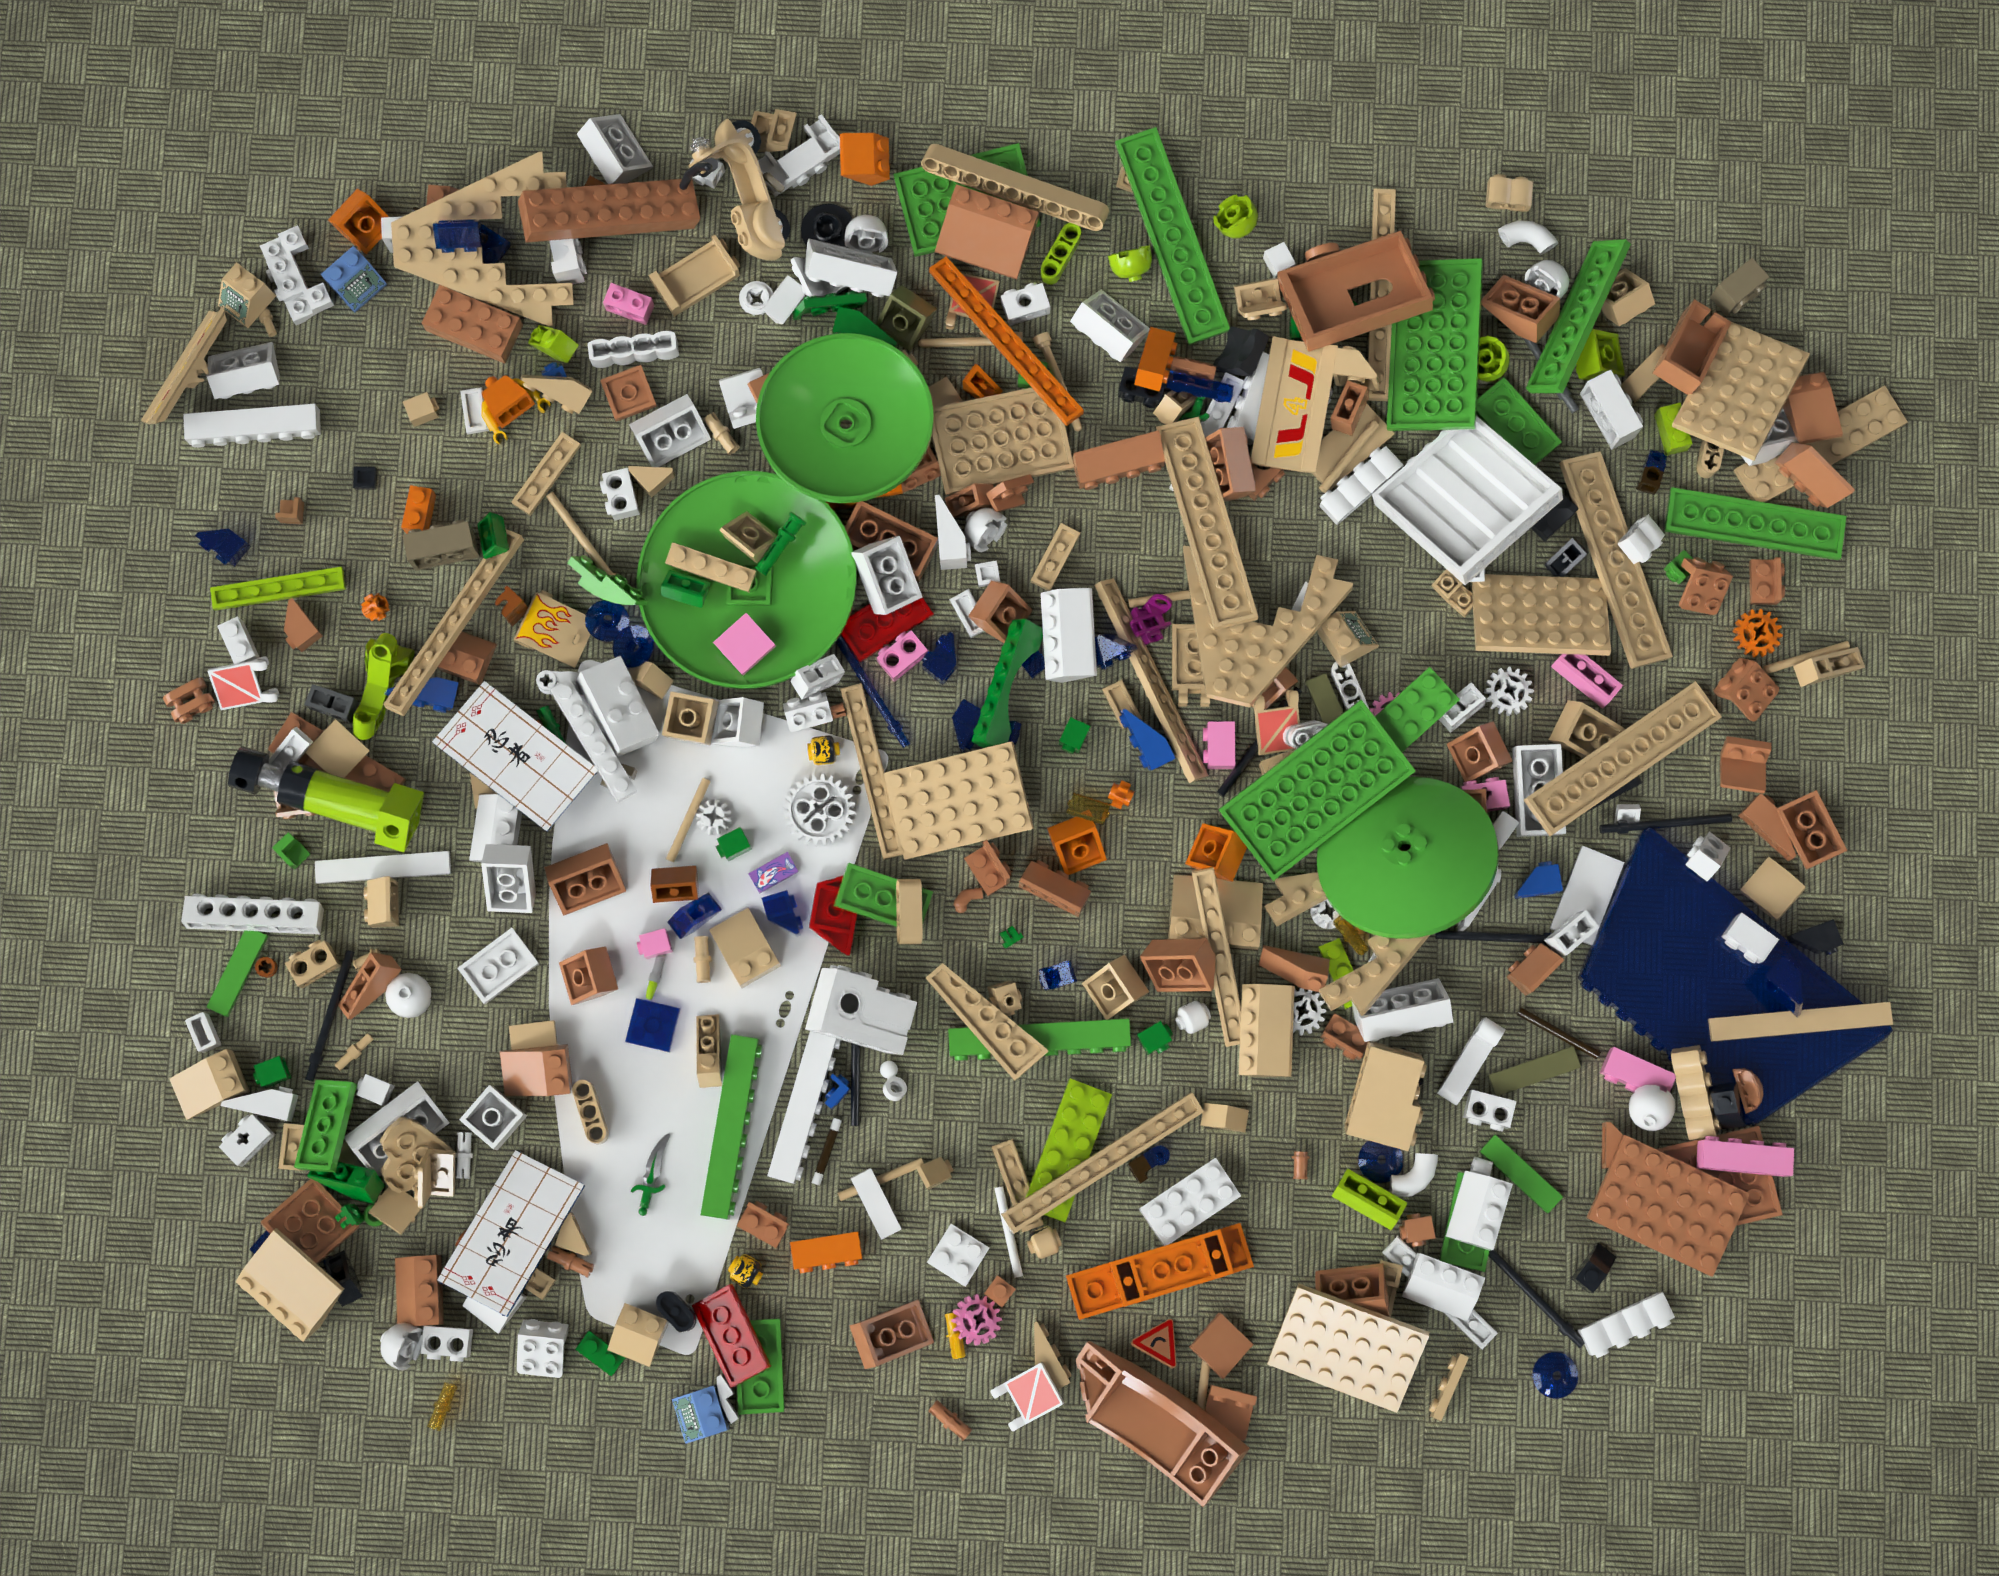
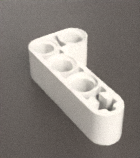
[1437,1017,1506,1105]

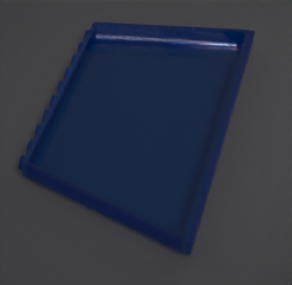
[1577,827,1893,1126]

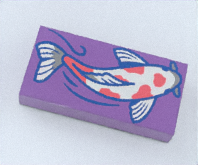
[748,852,799,894]

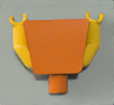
[481,375,551,445]

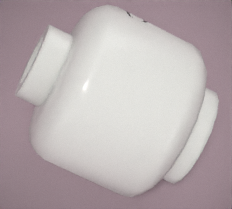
[1176,1001,1211,1034]

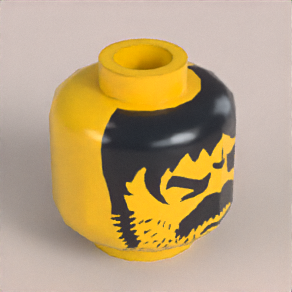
[807,735,840,765]
[728,1254,763,1288]

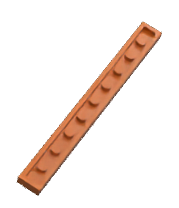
[929,256,1084,426]

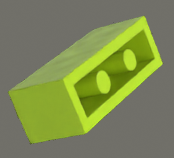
[1332,1168,1408,1230]

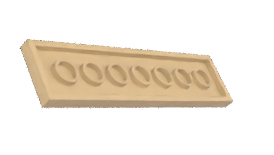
[1734,385,1908,503]

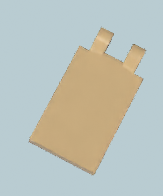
[1172,624,1210,707]

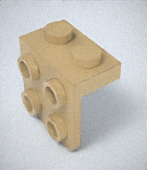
[1234,278,1287,320]
[414,1149,455,1209]

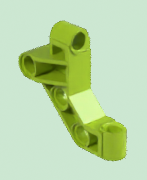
[352,633,415,740]

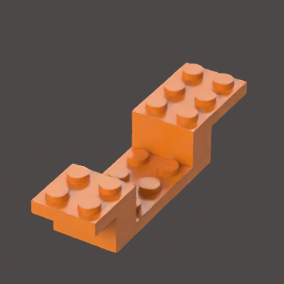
[1066,1223,1254,1320]

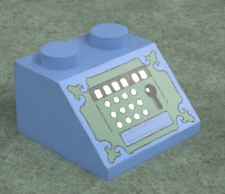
[321,246,387,313]
[672,1385,730,1444]

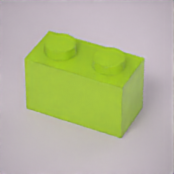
[1654,402,1693,456]

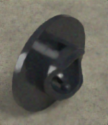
[801,204,852,248]

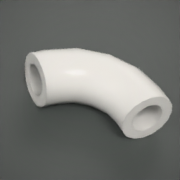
[1498,220,1558,255]
[1389,1153,1438,1198]

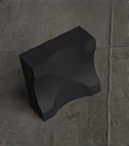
[1213,327,1269,376]
[1531,494,1579,542]

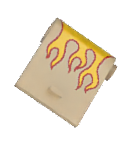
[513,590,597,668]

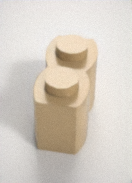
[1486,174,1533,212]

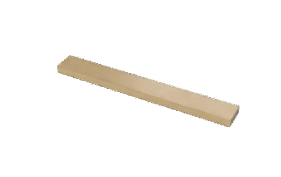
[840,683,903,860]
[1191,867,1241,1047]
[1708,1002,1893,1042]

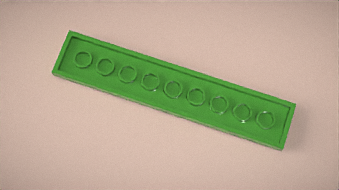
[1115,127,1230,345]

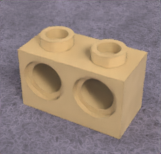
[285,940,341,989]

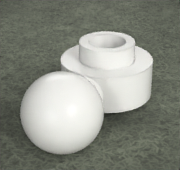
[880,1061,907,1101]

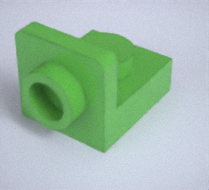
[1664,550,1693,584]

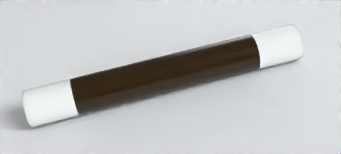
[811,1118,842,1186]

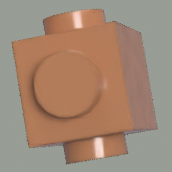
[1399,1213,1436,1247]

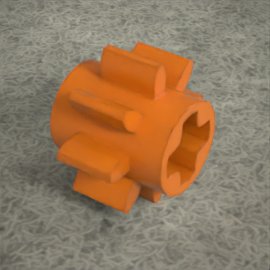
[361,593,390,621]
[1108,780,1135,809]

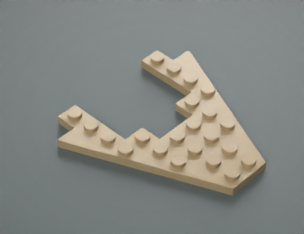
[391,152,574,326]
[1183,545,1353,708]
[1265,872,1430,1016]

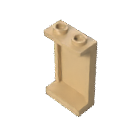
[649,235,740,317]

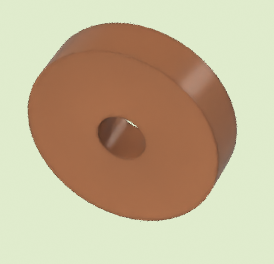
[1305,243,1340,262]

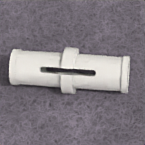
[455,1132,473,1179]

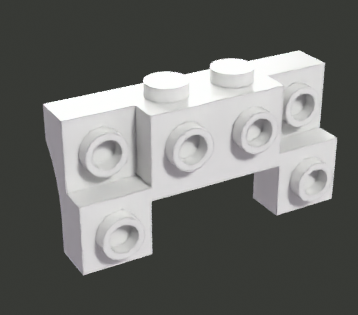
[758,114,840,197]
[260,225,334,325]

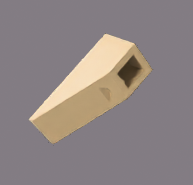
[520,375,592,414]
[696,1014,722,1088]
[1034,1321,1072,1390]

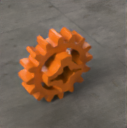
[1732,609,1783,658]

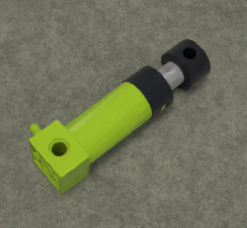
[228,746,424,852]

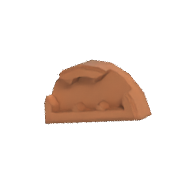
[1733,1068,1763,1114]

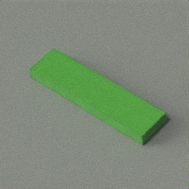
[206,930,268,1017]
[1479,1135,1563,1214]

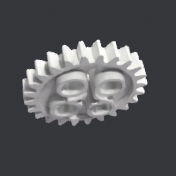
[783,774,856,847]

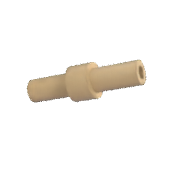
[259,308,277,337]
[334,1033,374,1071]

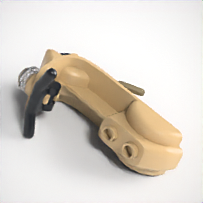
[679,119,790,261]

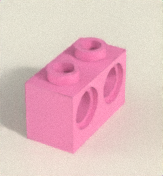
[603,283,654,325]
[877,630,929,682]

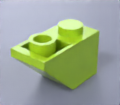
[528,325,579,363]

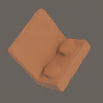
[1720,736,1771,794]
[964,839,1012,897]
[1205,1385,1257,1441]

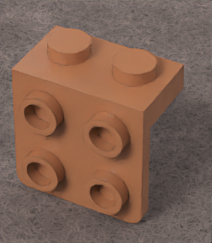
[1679,557,1733,615]
[1713,658,1779,722]

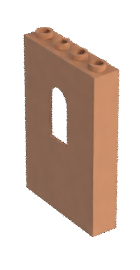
[1277,231,1435,352]

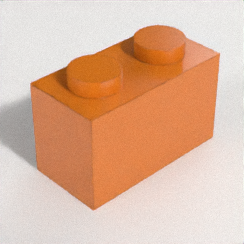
[401,485,436,534]

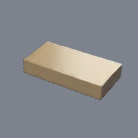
[1102,680,1142,729]

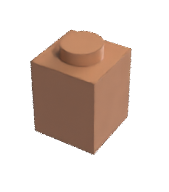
[984,1275,1015,1307]

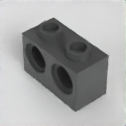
[304,684,359,723]

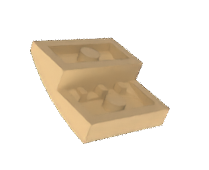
[751,109,797,152]
[305,719,370,778]
[1740,857,1806,921]
[509,1020,558,1050]

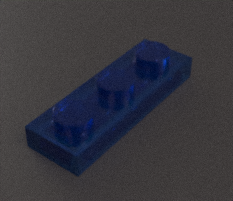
[1166,370,1234,403]

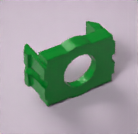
[999,926,1024,949]
[335,1203,365,1229]

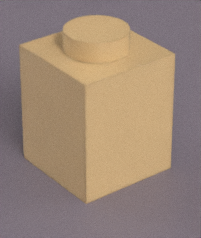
[403,392,440,427]

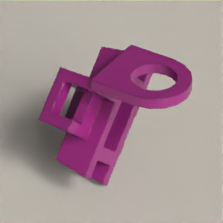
[1129,594,1172,645]

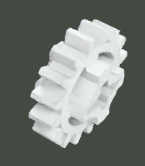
[1484,667,1534,716]
[1293,988,1326,1036]

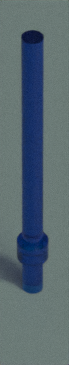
[836,634,910,749]

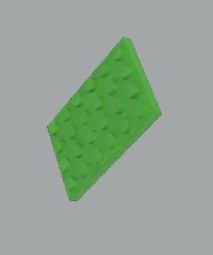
[893,143,1041,257]

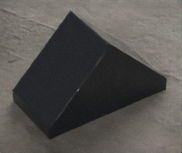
[1544,537,1589,577]

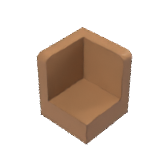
[275,497,304,524]

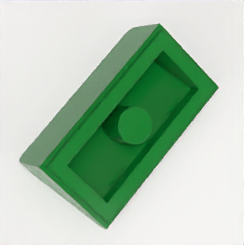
[477,512,509,559]
[661,570,711,608]

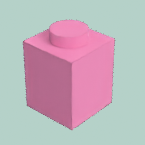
[637,928,673,959]

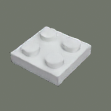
[927,1224,989,1287]

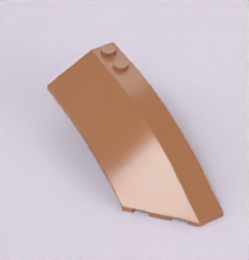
[1076,1341,1250,1507]

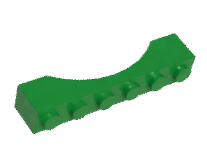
[971,619,1043,748]

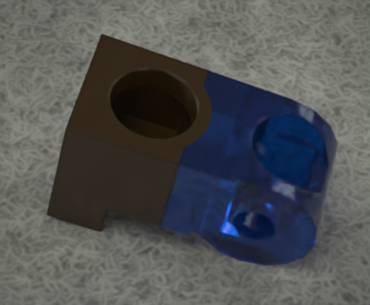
[1636,449,1667,495]
[1127,1146,1170,1184]

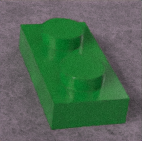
[575,1330,626,1377]

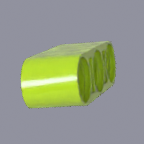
[1041,223,1081,285]

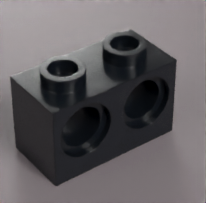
[1118,366,1166,408]

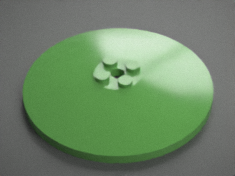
[756,333,934,503]
[1317,777,1499,939]

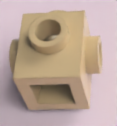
[987,981,1022,1016]

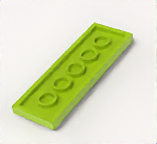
[1025,1078,1112,1223]

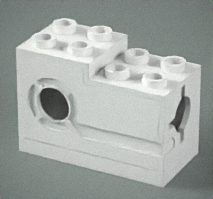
[805,965,917,1055]

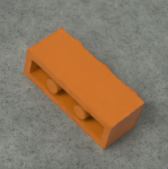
[1134,327,1178,391]
[790,1231,863,1274]

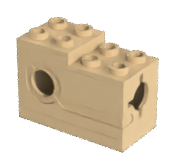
[1344,1041,1427,1151]

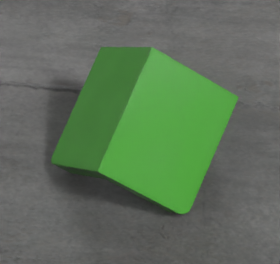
[272,832,310,869]

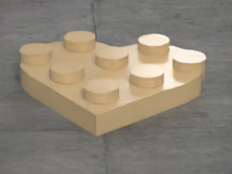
[380,1116,453,1193]

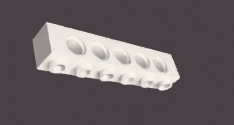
[181,894,324,935]

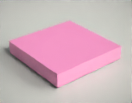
[713,613,776,676]

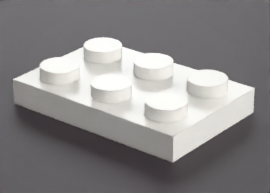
[457,928,539,1004]

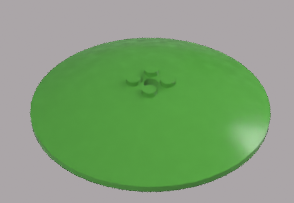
[637,471,857,689]

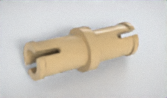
[703,412,740,455]
[693,936,712,983]

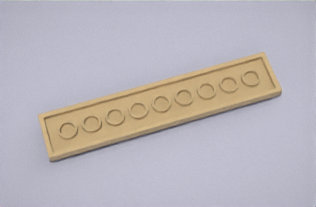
[1156,417,1258,630]
[1559,451,1673,669]
[1524,681,1722,836]

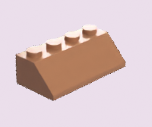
[1073,430,1165,490]

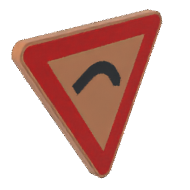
[1131,1319,1176,1368]

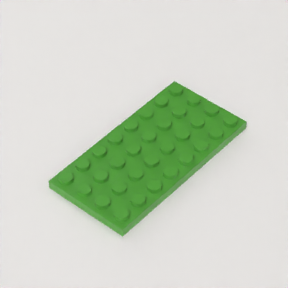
[1387,258,1483,431]
[1218,700,1416,881]

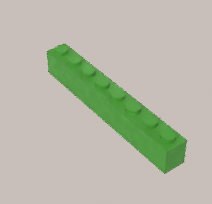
[948,1019,1131,1061]
[700,1034,763,1220]

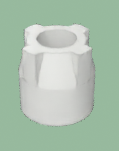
[1470,1157,1493,1176]

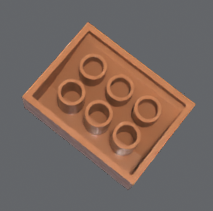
[935,184,1039,280]

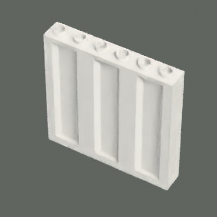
[1372,416,1563,585]

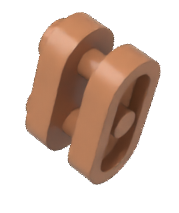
[163,678,215,724]

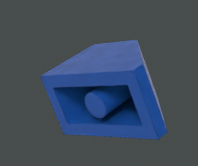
[1514,861,1563,899]

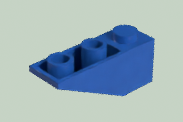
[384,677,459,713]
[1119,709,1176,770]

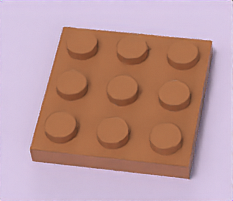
[261,1179,359,1264]

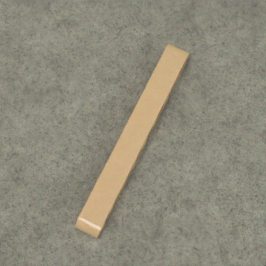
[921,144,1109,231]

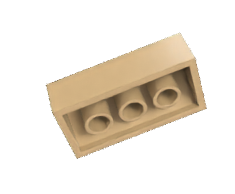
[1239,984,1295,1077]

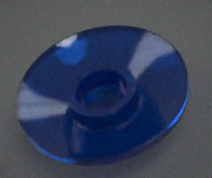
[585,600,630,642]
[612,625,654,668]
[1358,1141,1403,1183]
[1532,1352,1578,1399]

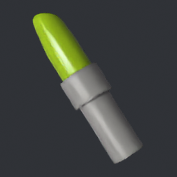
[646,957,665,1000]

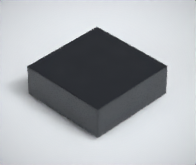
[353,466,377,490]

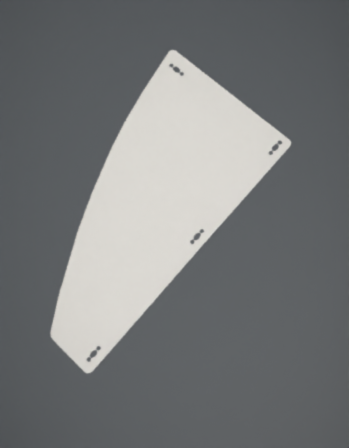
[549,660,889,1355]

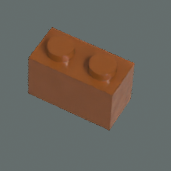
[650,866,699,903]

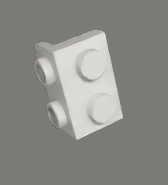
[783,692,833,732]

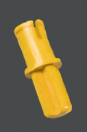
[945,1313,965,1359]

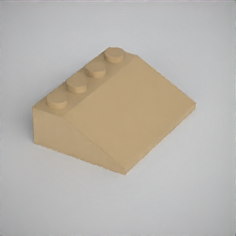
[1168,875,1263,950]
[236,1228,345,1342]

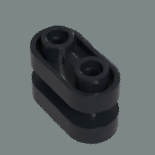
[656,1291,697,1332]

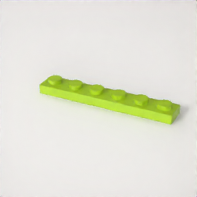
[210,567,346,611]

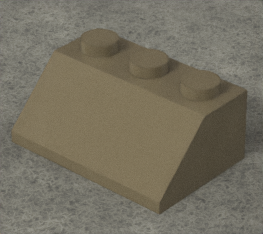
[403,520,480,571]

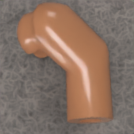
[954,888,983,913]

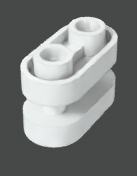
[1283,720,1328,749]

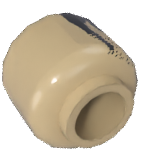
[1027,1226,1062,1259]

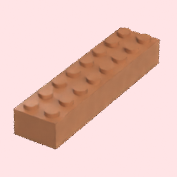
[518,179,700,242]

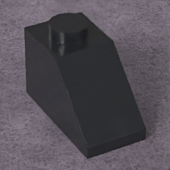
[1787,919,1844,956]
[1711,1082,1746,1129]
[1570,1243,1617,1293]
[323,1250,363,1307]

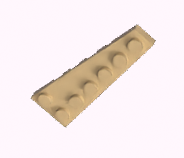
[926,963,1049,1081]

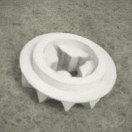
[739,281,773,316]
[696,800,732,835]
[1311,899,1345,929]

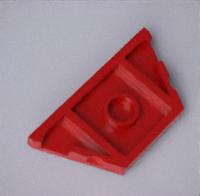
[809,875,857,956]

